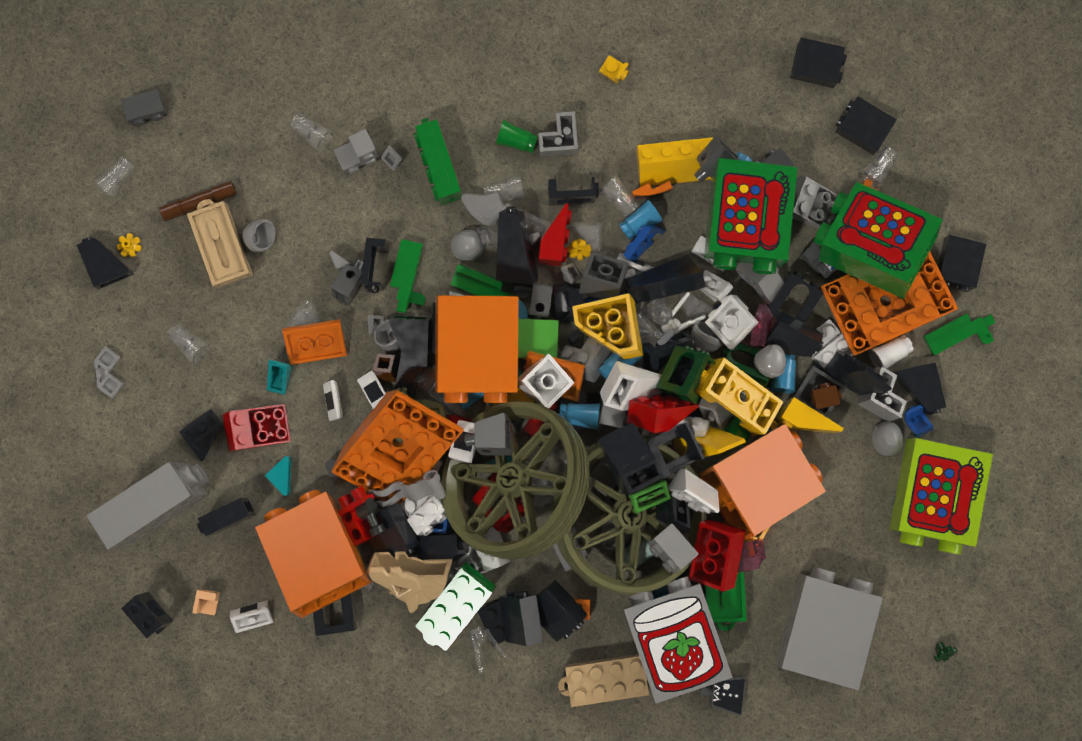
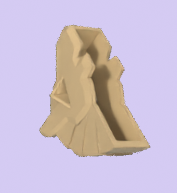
[366,552,453,613]

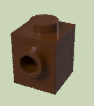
[372,354,399,382]
[810,383,842,410]

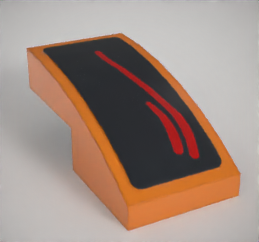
[631,181,673,199]

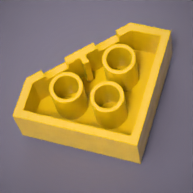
[572,293,643,360]

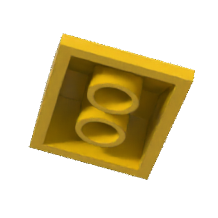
[775,397,844,434]
[672,426,745,457]

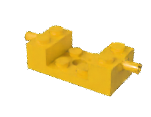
[695,358,783,435]

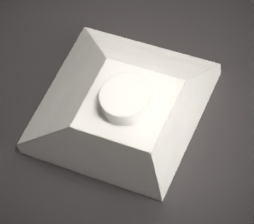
[518,354,574,408]

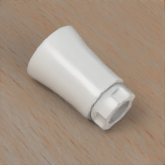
[868,335,914,369]

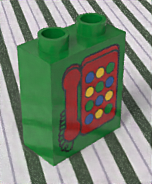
[704,158,798,275]
[814,182,943,299]

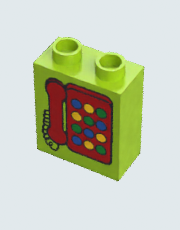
[889,438,993,555]

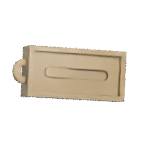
[187,199,253,289]
[558,654,649,707]

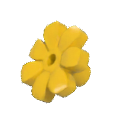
[117,233,142,258]
[567,239,591,261]

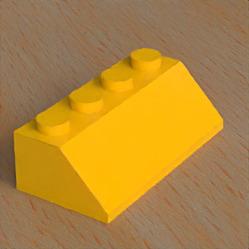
[636,137,713,187]

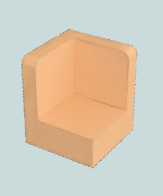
[192,589,220,615]

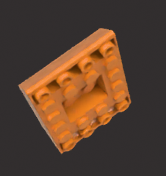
[820,252,958,356]
[331,390,464,504]

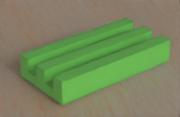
[629,479,671,514]

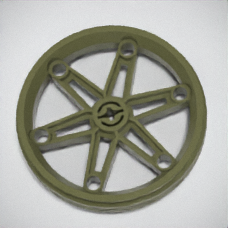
[442,401,589,559]
[552,437,707,595]

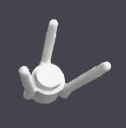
[661,292,706,334]

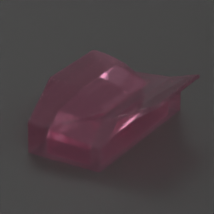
[750,304,773,347]
[738,538,766,573]

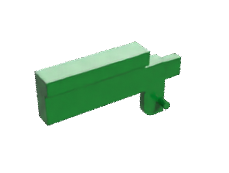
[390,239,426,313]
[450,264,511,296]
[923,313,996,356]

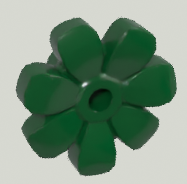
[933,642,958,662]

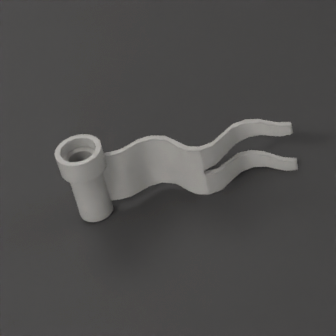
[369,470,446,507]

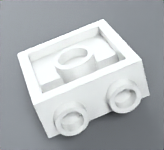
[705,295,759,350]
[811,319,852,372]
[400,495,447,536]

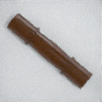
[159,181,237,222]

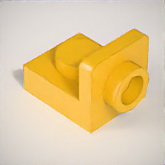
[599,55,629,84]

